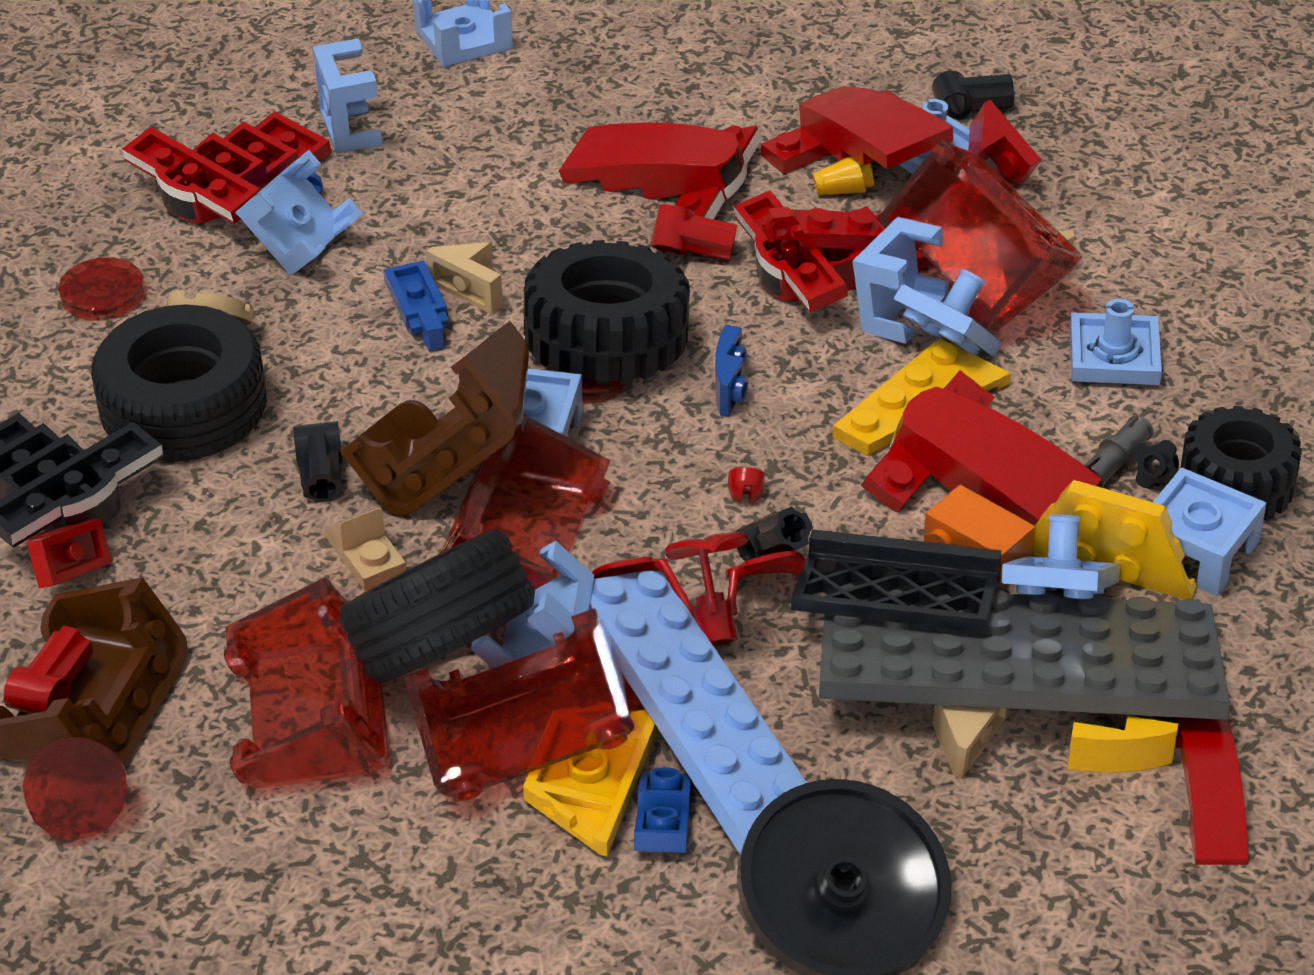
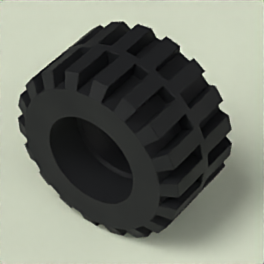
[1180,406,1302,521]

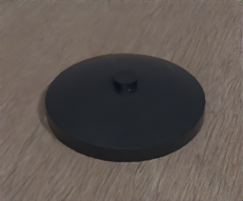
[737,779,951,975]

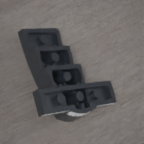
[0,413,163,548]

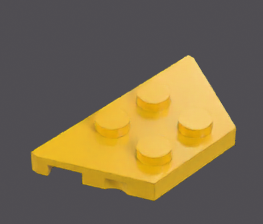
[1033,480,1197,599]
[523,705,659,856]

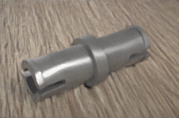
[1083,415,1154,488]

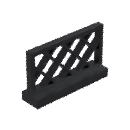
[791,529,1002,633]

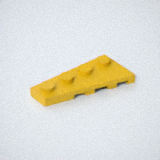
[832,338,1011,456]

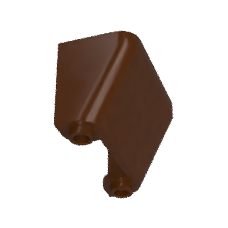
[340,321,529,516]
[0,577,188,779]

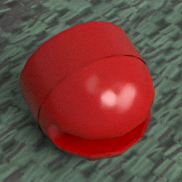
[728,467,765,503]

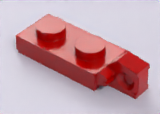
[764,207,883,250]

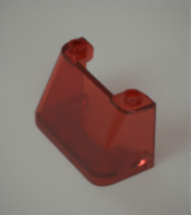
[877,140,1083,331]
[440,414,611,589]
[224,577,390,789]
[404,608,634,801]

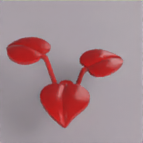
[592,532,806,646]

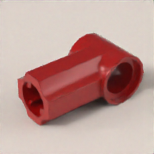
[650,204,738,261]
[3,625,94,714]

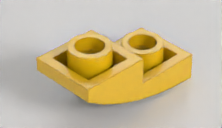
[1067,715,1178,772]

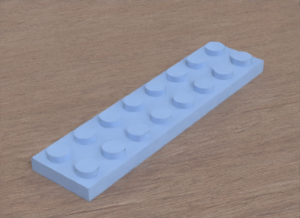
[587,570,807,854]

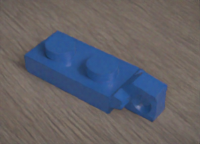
[383,260,449,351]

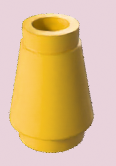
[812,156,875,196]

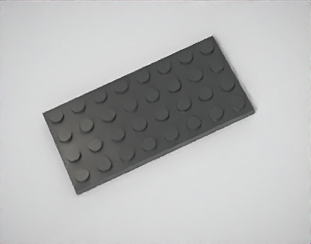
[819,583,1230,720]

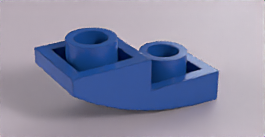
[715,324,749,417]
[634,767,692,853]

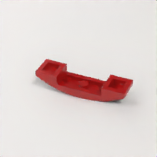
[1171,717,1249,865]

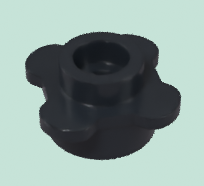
[1132,440,1179,488]

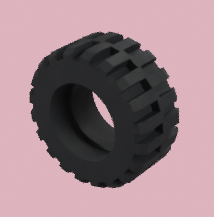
[524,240,690,385]

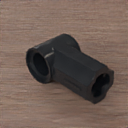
[932,70,1015,120]
[293,421,343,503]
[735,507,813,561]

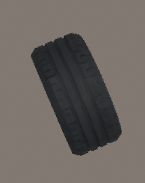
[91,304,267,461]
[339,529,535,683]

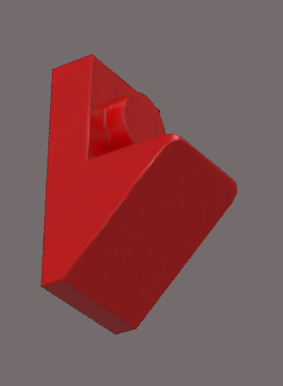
[967,100,1042,186]
[26,518,112,588]

